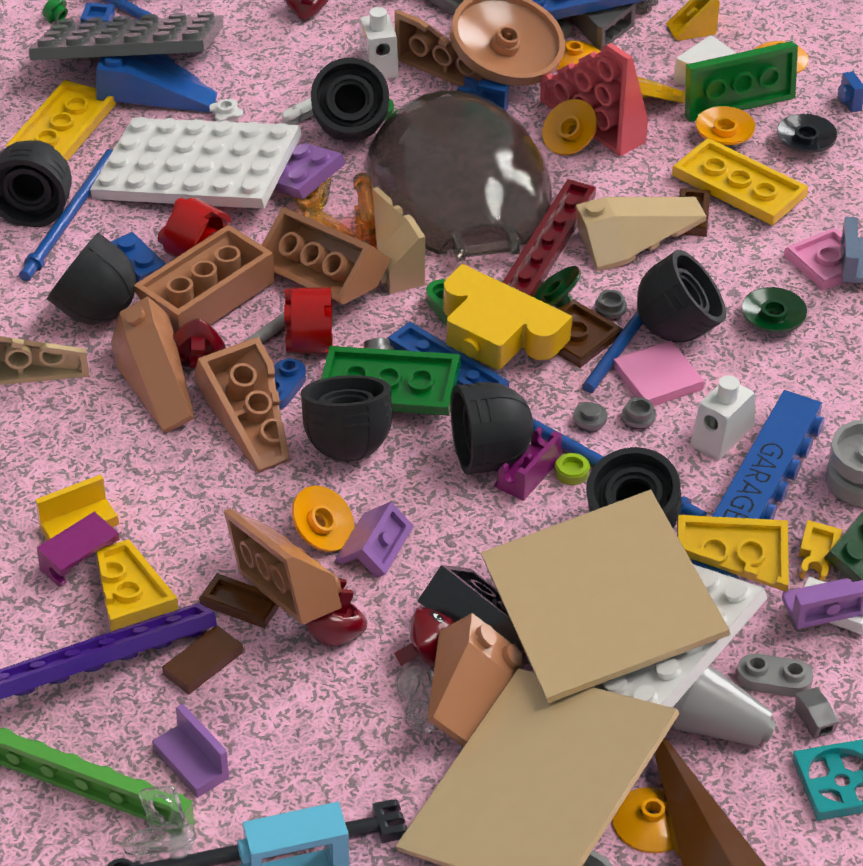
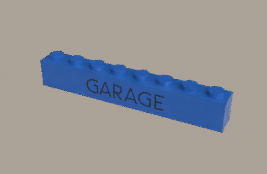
[690,390,825,579]

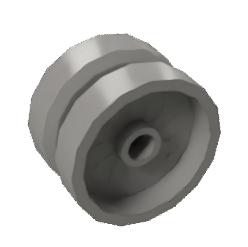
[825,420,863,508]

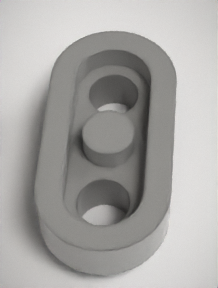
[737,654,813,697]

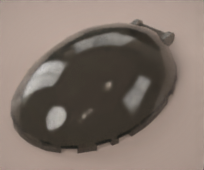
[367,90,552,262]

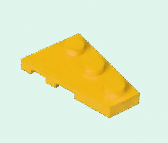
[637,76,685,103]
[677,515,789,592]
[96,539,178,631]

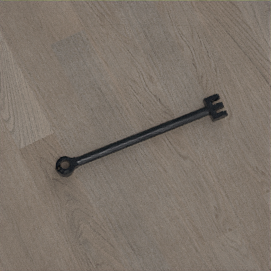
[107,799,408,866]

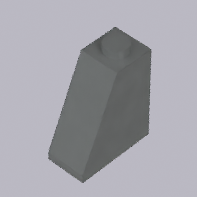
[568,4,636,50]

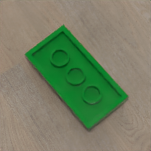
[685,41,798,122]
[321,346,461,416]

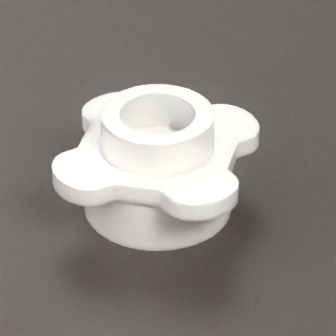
[209,99,243,122]

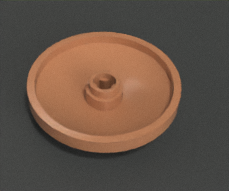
[450,0,565,86]

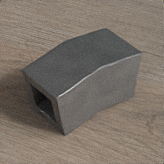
[795,687,839,739]

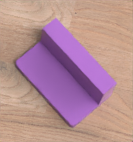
[335,502,414,578]
[782,578,863,629]
[152,704,229,798]

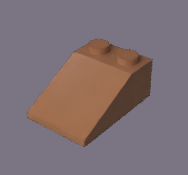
[427,613,524,747]

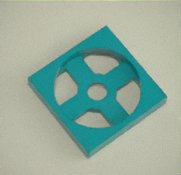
[792,739,863,821]

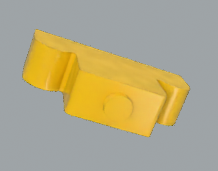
[443,264,572,370]

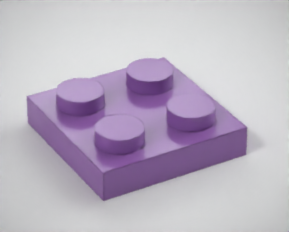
[274,142,346,199]

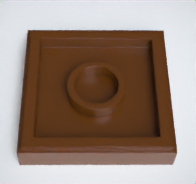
[557,299,623,368]

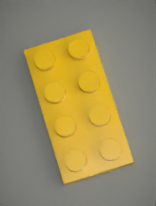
[6,80,117,161]
[672,138,808,226]

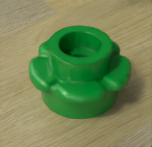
[42,0,68,23]

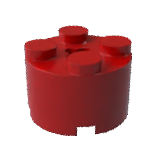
[157,198,232,258]
[284,287,333,354]

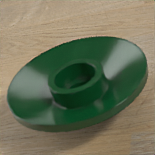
[534,266,581,308]
[742,287,807,333]

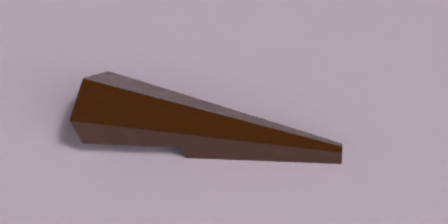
[654,737,766,866]

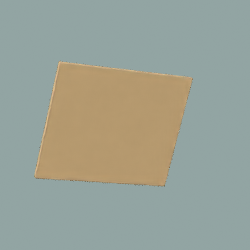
[481,490,731,703]
[395,668,679,866]

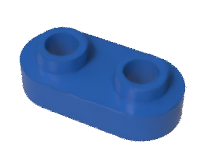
[274,358,306,410]

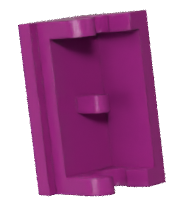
[494,427,562,501]
[37,511,120,586]

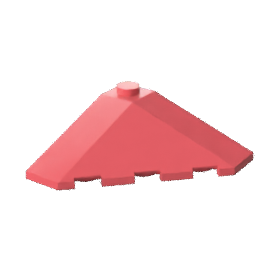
[540,43,648,156]

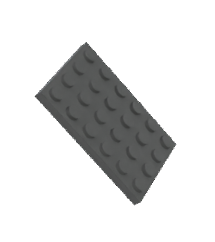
[29,11,224,60]

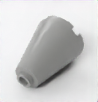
[671,665,776,747]

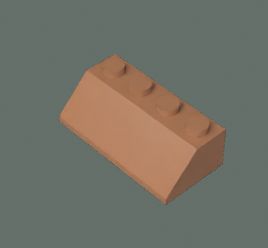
[262,206,392,305]
[134,224,275,333]
[224,508,342,625]

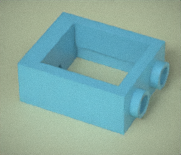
[237,801,349,866]

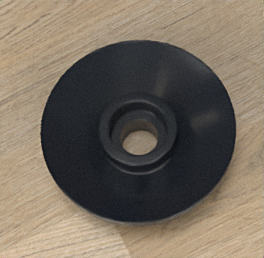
[777,114,837,153]

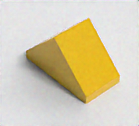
[666,0,720,41]

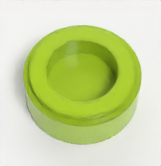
[555,453,590,485]

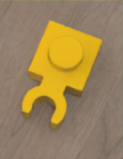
[798,520,842,582]

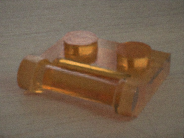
[353,173,376,248]

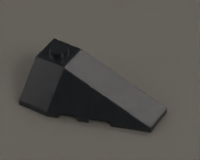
[417,565,524,651]

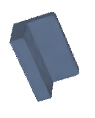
[841,217,863,283]

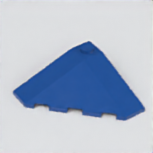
[96,54,217,113]

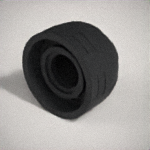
[311,58,389,141]
[0,140,72,227]
[47,232,136,324]
[637,250,726,342]
[301,375,392,461]
[450,382,533,475]
[586,447,682,528]

